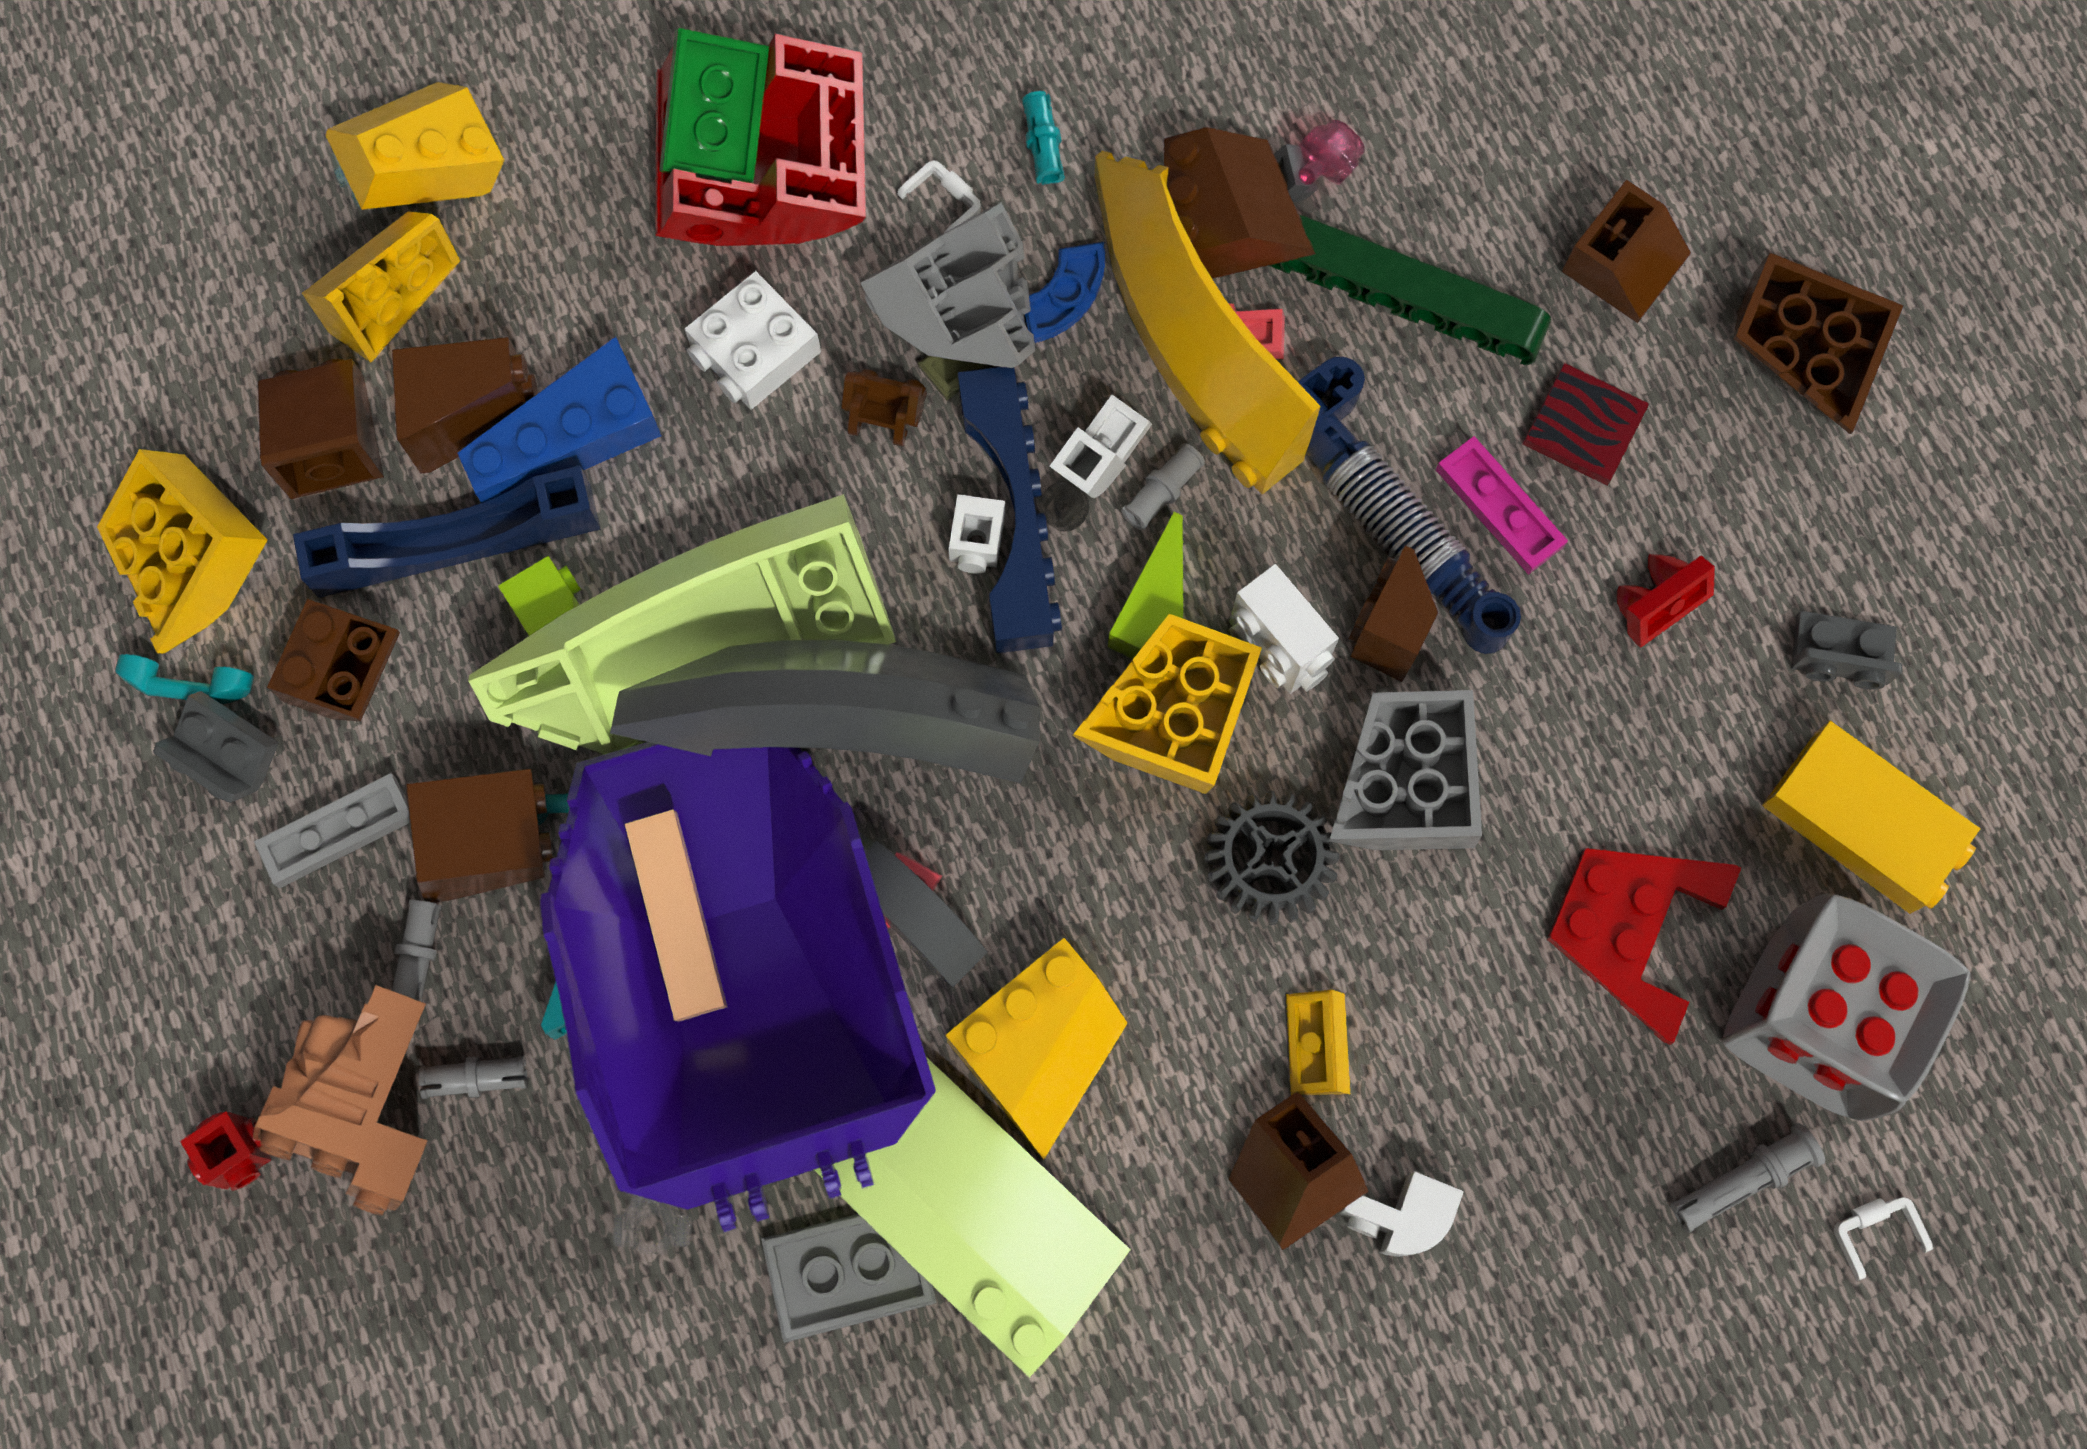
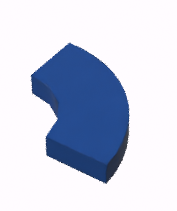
[1024,242,1105,343]

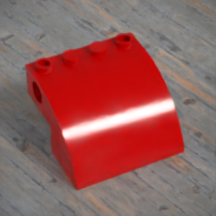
[655,34,866,246]

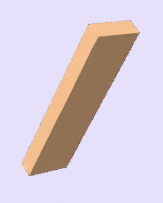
[625,809,727,1022]

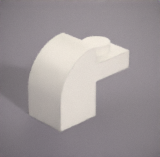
[1050,395,1152,498]
[1338,1171,1464,1257]

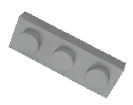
[254,773,410,888]

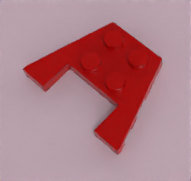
[1547,848,1742,1045]

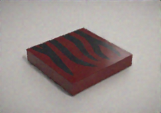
[1522,363,1649,486]

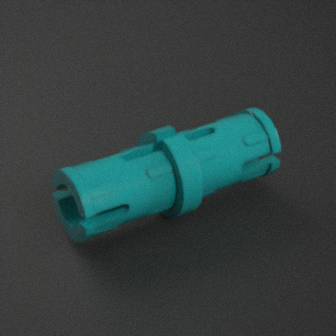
[1022,91,1065,185]

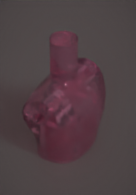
[1298,120,1365,186]

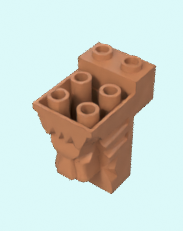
[253,985,427,1216]

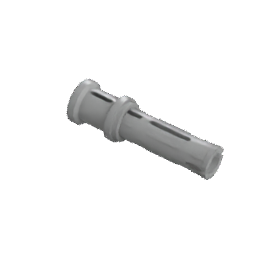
[1670,1123,1825,1233]

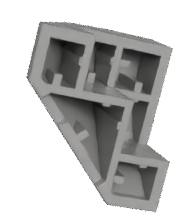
[860,202,1035,368]

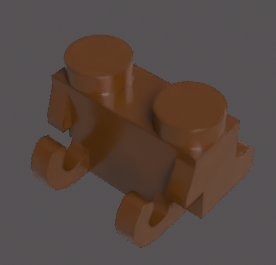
[841,369,927,447]

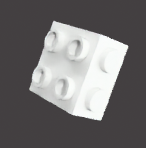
[685,271,821,410]
[1229,564,1339,694]

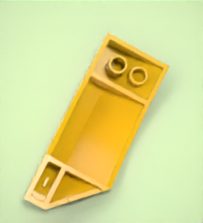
[1094,151,1321,495]

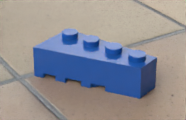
[457,337,661,503]

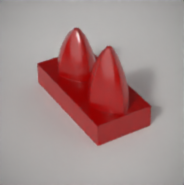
[1617,554,1715,648]

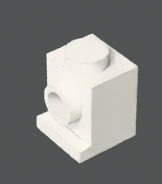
[949,494,1005,574]

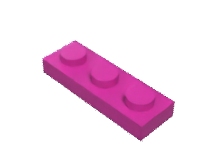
[1435,436,1568,575]

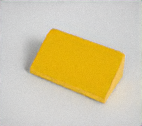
[1286,990,1350,1095]

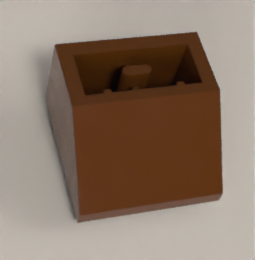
[1562,179,1691,323]
[1348,545,1438,682]
[267,599,400,722]
[1228,1091,1369,1250]

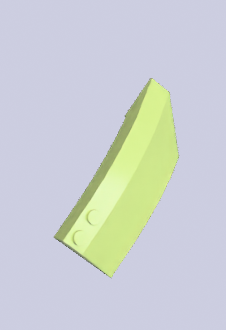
[468,494,896,754]
[815,1057,1130,1378]

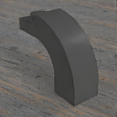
[859,833,988,988]

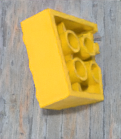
[325,82,504,210]
[302,212,461,363]
[97,449,268,654]
[1072,614,1262,794]
[945,938,1128,1160]

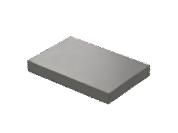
[761,1214,937,1343]

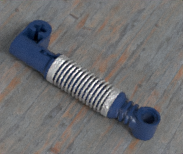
[1298,357,1521,654]

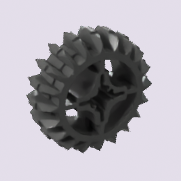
[1204,790,1340,925]

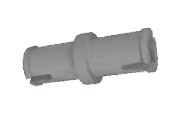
[1121,443,1205,530]
[392,900,442,1002]
[419,1055,528,1099]

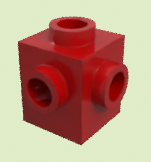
[180,1111,272,1191]

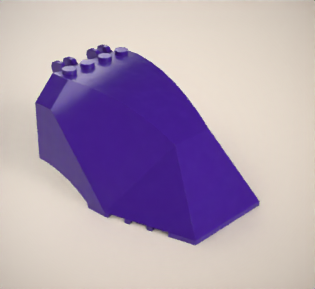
[540,742,936,1232]

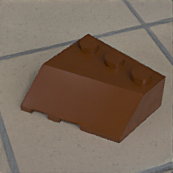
[1164,127,1316,279]
[1733,253,1904,434]

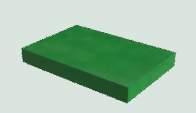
[659,28,769,184]

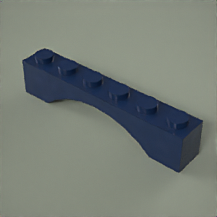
[958,367,1062,654]
[293,465,601,598]

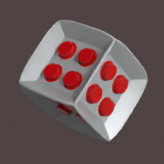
[1722,893,1970,1121]

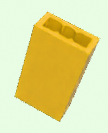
[1762,721,1981,914]

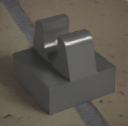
[1275,144,1318,202]

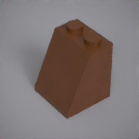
[392,337,538,474]
[258,359,384,499]
[406,769,553,903]

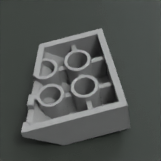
[1329,690,1482,850]

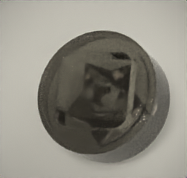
[1039,481,1089,532]

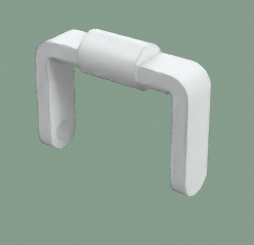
[897,161,981,233]
[1834,1197,1933,1281]

